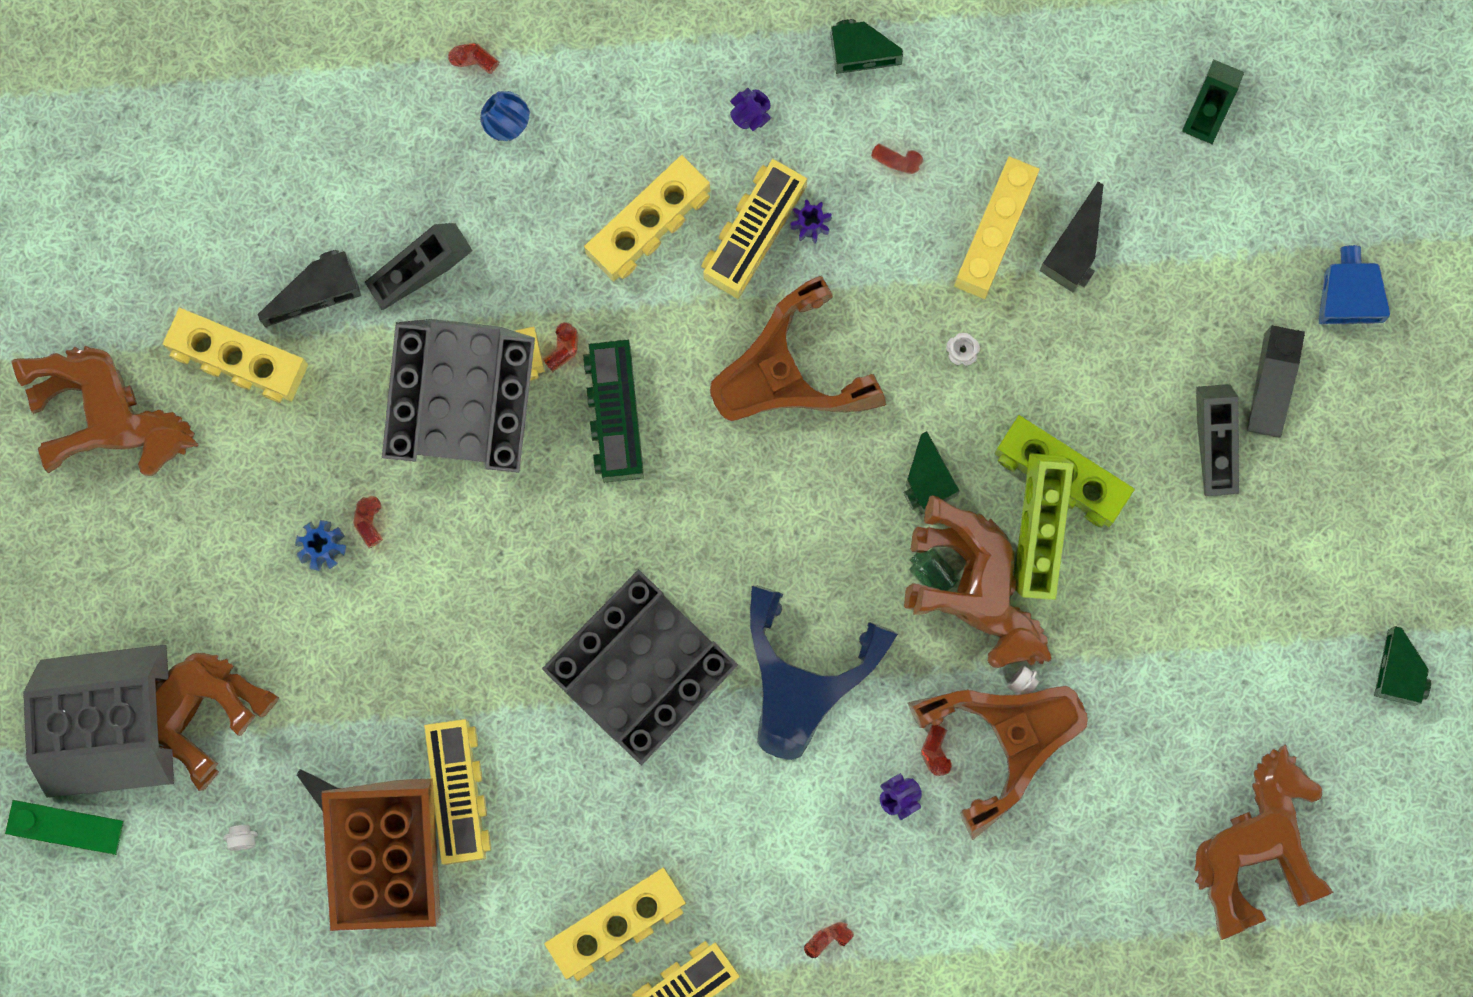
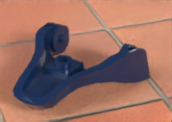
[750,585,898,760]

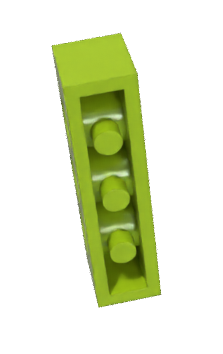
[994,415,1135,528]
[1014,453,1074,600]

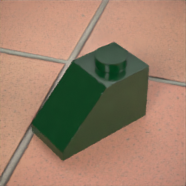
[830,19,903,74]
[1182,59,1244,145]
[903,431,960,515]
[1374,626,1431,706]

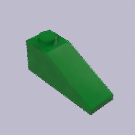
[5,800,124,855]

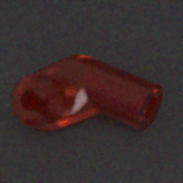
[448,43,500,74]
[871,143,923,174]
[543,322,579,373]
[353,496,383,549]
[921,725,952,776]
[804,922,854,958]

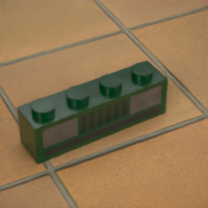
[583,339,644,483]

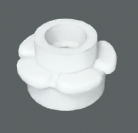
[946,333,980,366]
[1007,665,1039,695]
[223,825,258,851]

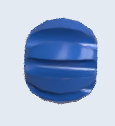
[480,91,530,141]
[295,520,346,571]

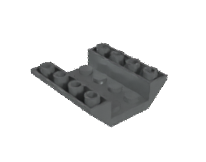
[382,319,535,473]
[542,569,738,766]
[23,645,174,798]

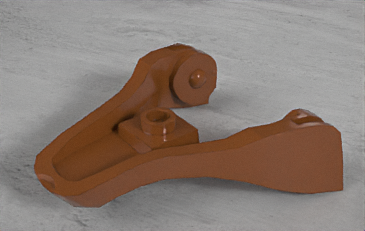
[710,275,886,421]
[907,686,1088,840]

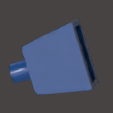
[1319,245,1390,324]

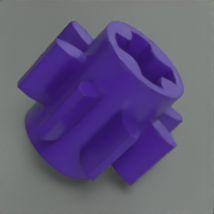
[730,88,771,131]
[790,199,832,244]
[880,773,922,820]

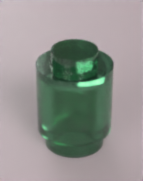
[909,547,959,591]

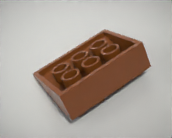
[322,778,441,931]

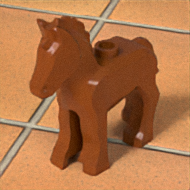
[11,346,199,476]
[904,496,1052,668]
[155,653,279,791]
[1194,744,1334,940]

